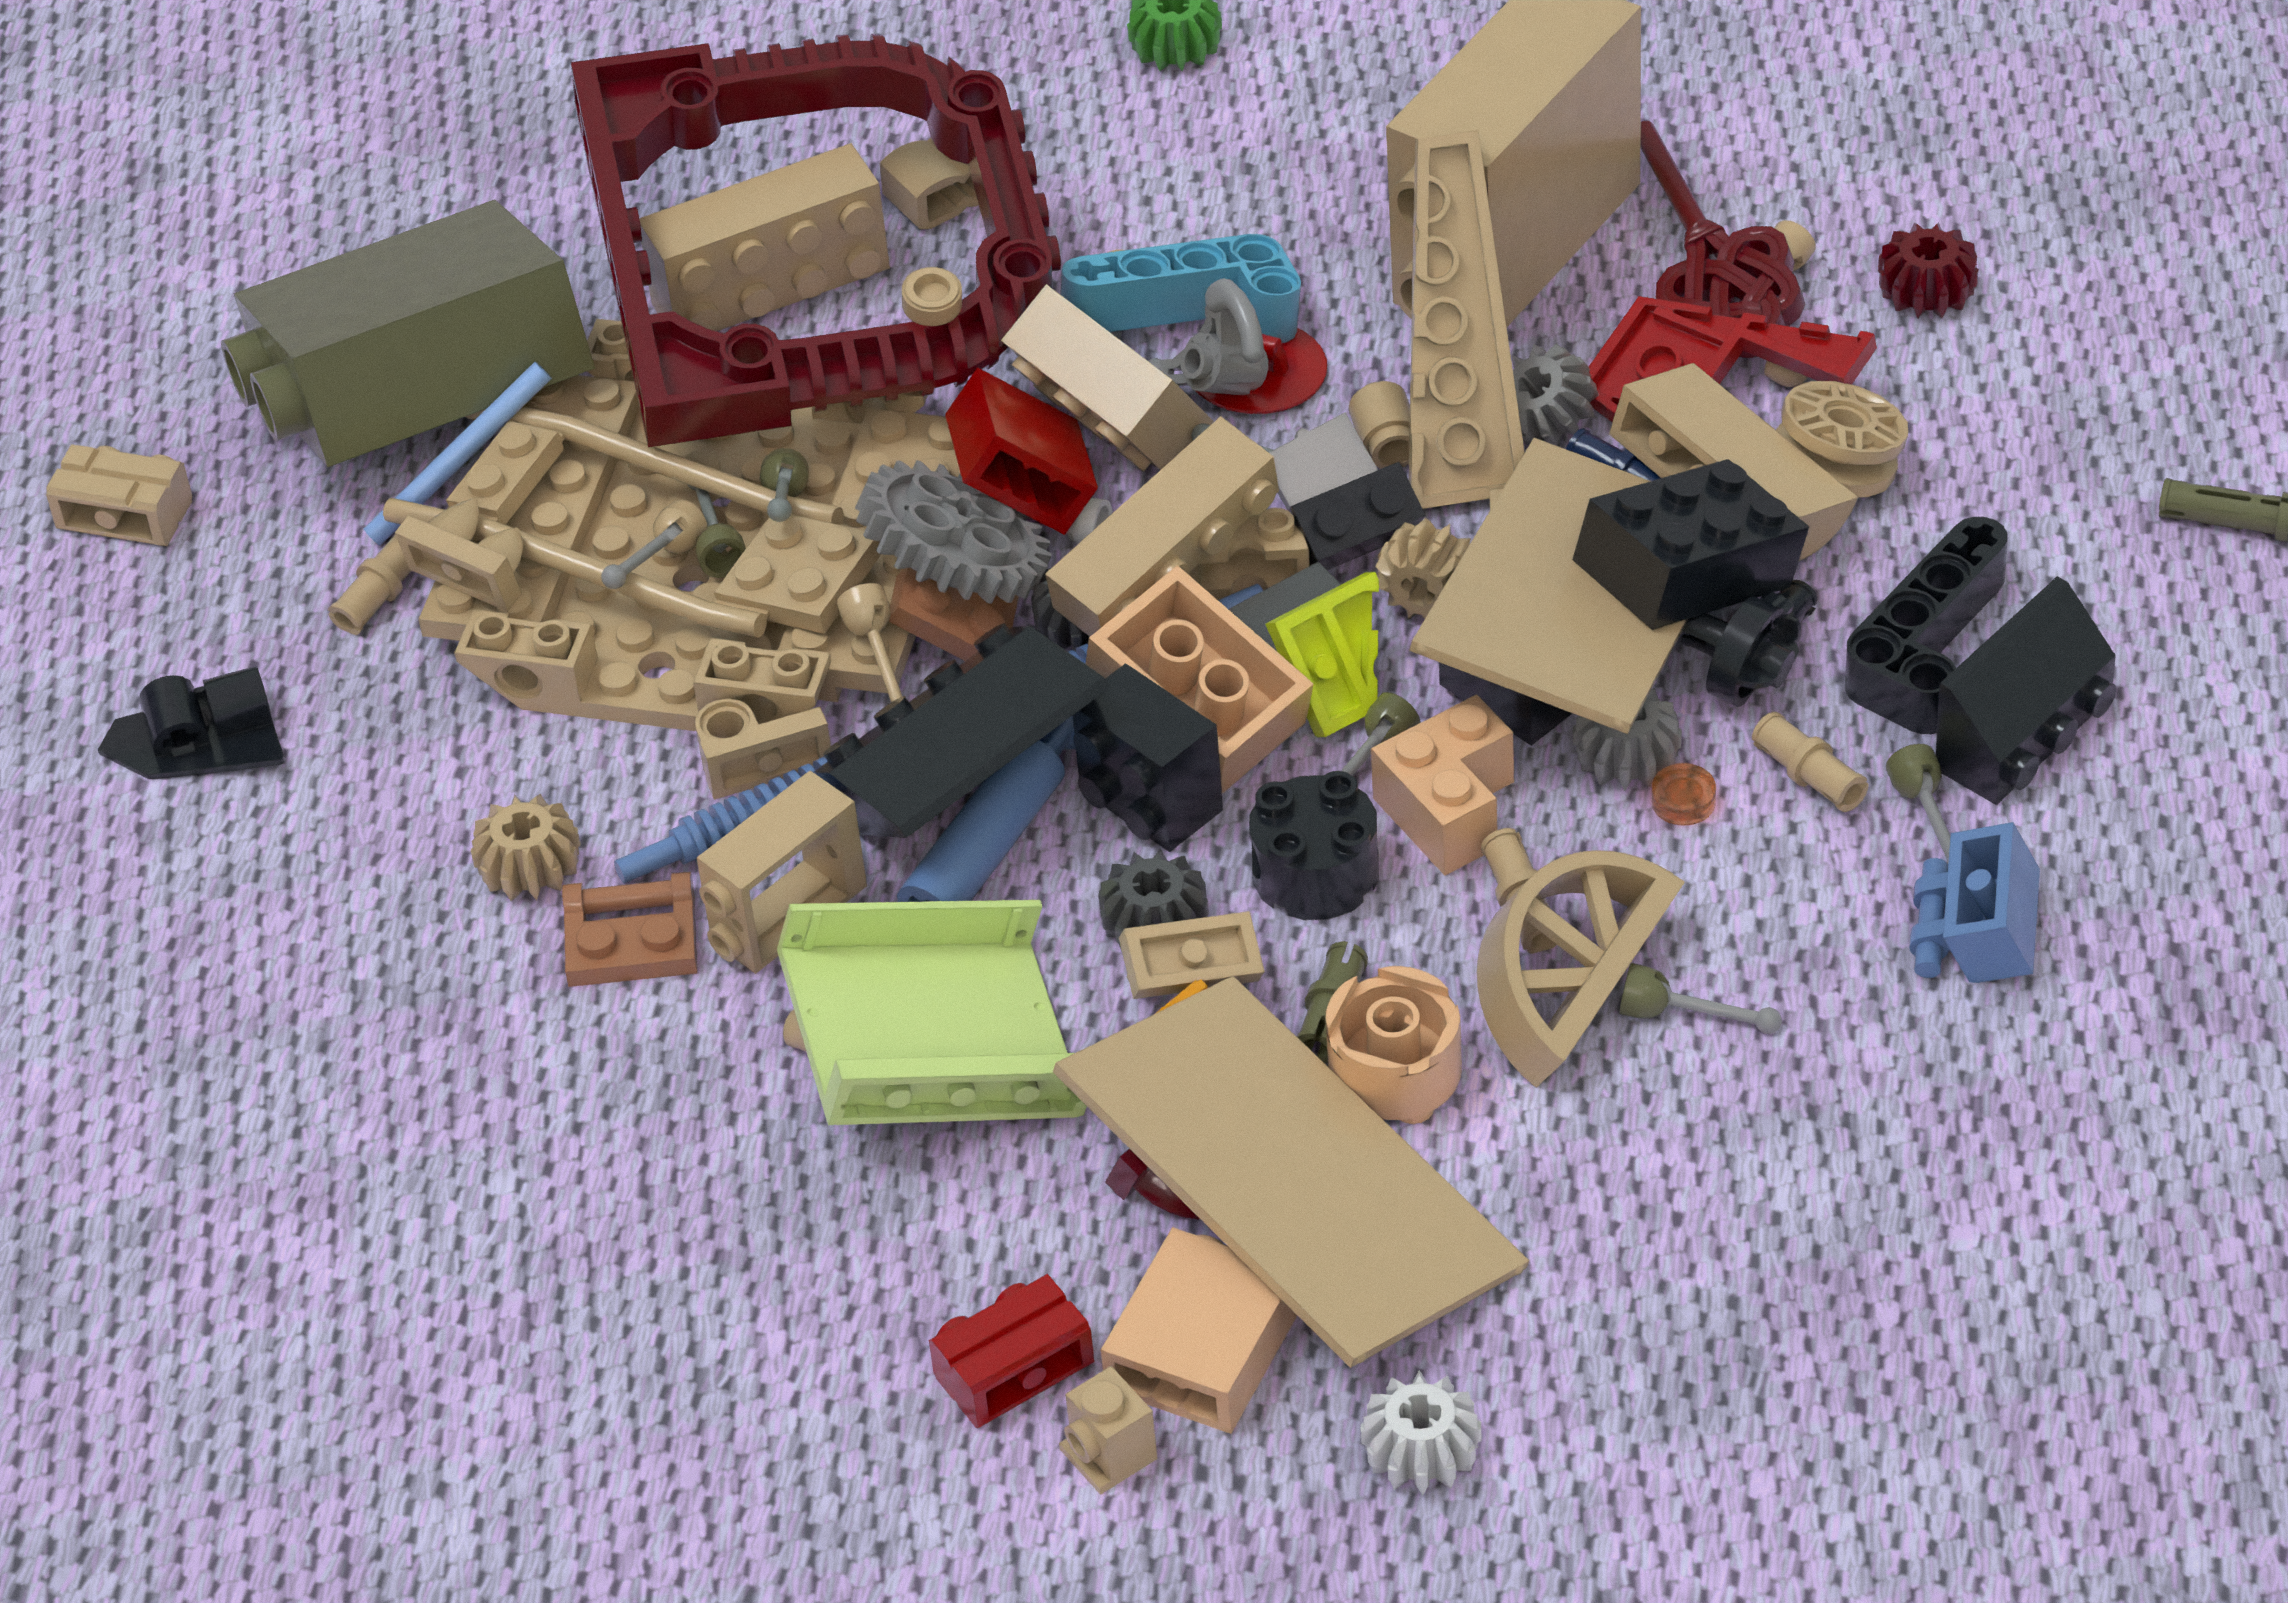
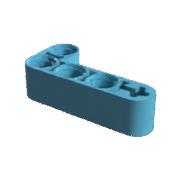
[1060,234,1301,343]

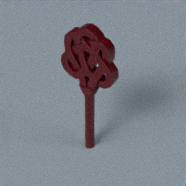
[1640,121,1806,358]

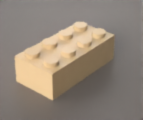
[639,143,890,331]

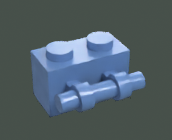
[1909,822,2040,983]

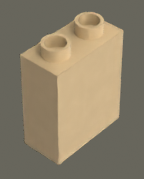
[1386,0,1641,327]

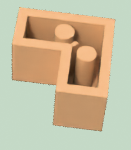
[1371,694,1514,876]

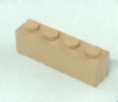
[1045,416,1279,637]

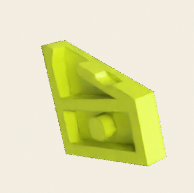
[1265,572,1379,737]

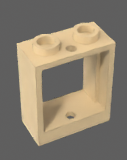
[697,771,867,974]

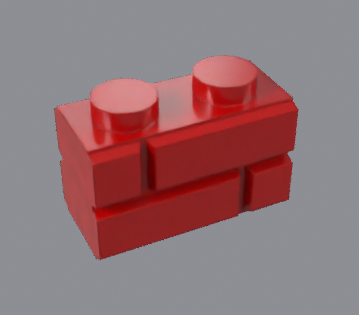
[929,1274,1095,1428]

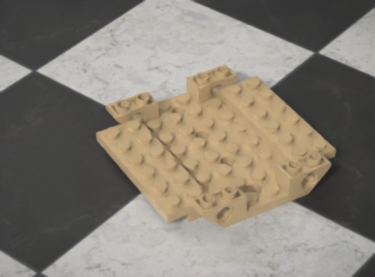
[418,319,960,731]

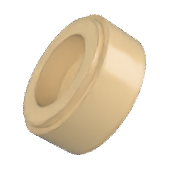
[902,267,962,326]

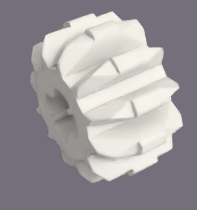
[1360,1370,1482,1495]

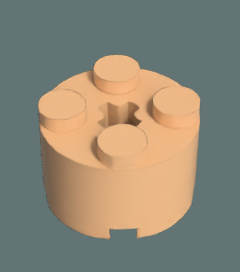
[1326,966,1462,1124]

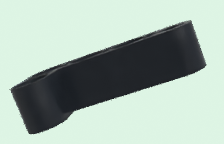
[1845,517,2008,734]

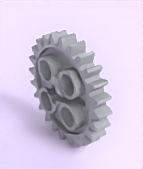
[855,460,1052,604]

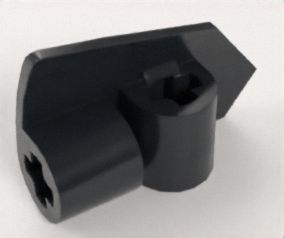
[98,666,286,779]

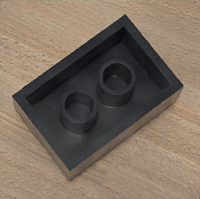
[1572,459,1809,630]

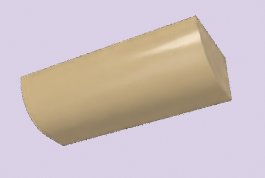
[1609,363,1858,561]

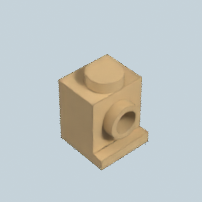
[1059,1366,1157,1495]

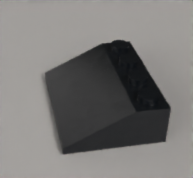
[813,623,1110,838]

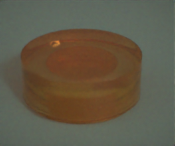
[1651,763,1716,825]

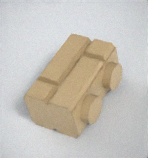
[46,444,193,546]

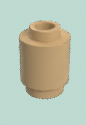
[1348,381,1410,469]

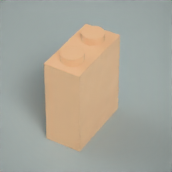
[1101,1227,1297,1434]

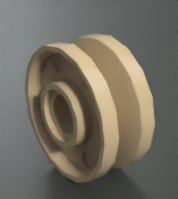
[1776,381,1908,498]

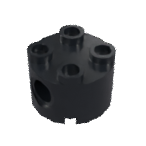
[1249,771,1379,920]

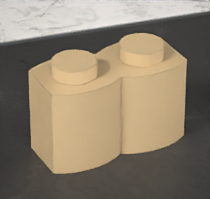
[880,137,979,229]

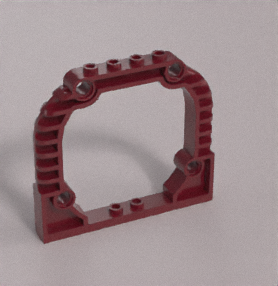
[571,34,1061,448]

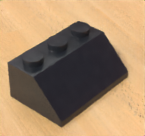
[1936,576,2116,805]

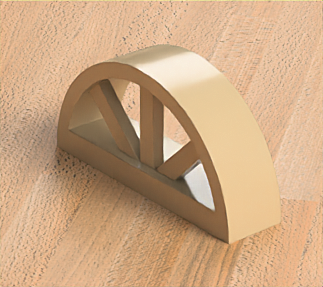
[1477,850,1685,1088]

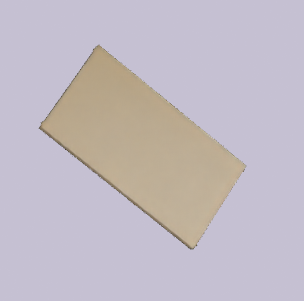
[1409,438,1688,734]
[1053,976,1530,1368]

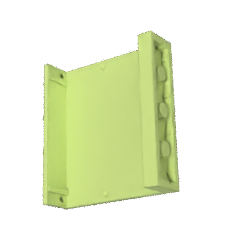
[777,900,1087,1125]

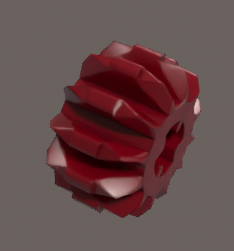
[1878,222,1979,319]

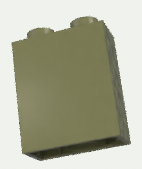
[221,199,595,467]

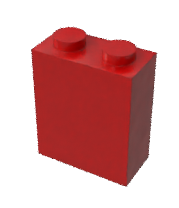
[945,367,1098,535]

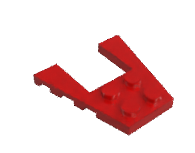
[1589,296,1877,423]

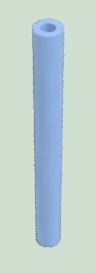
[363,361,552,546]

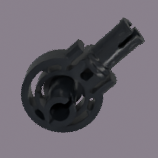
[1680,580,1818,707]

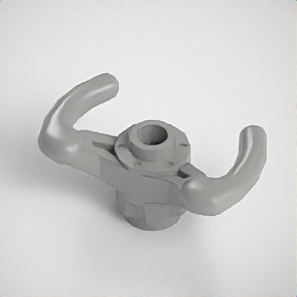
[1148,278,1268,396]

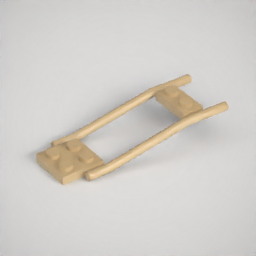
[383,406,882,638]

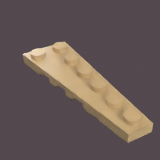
[1409,130,1525,509]

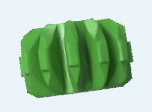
[1127,0,1222,71]

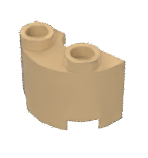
[1189,508,1309,600]

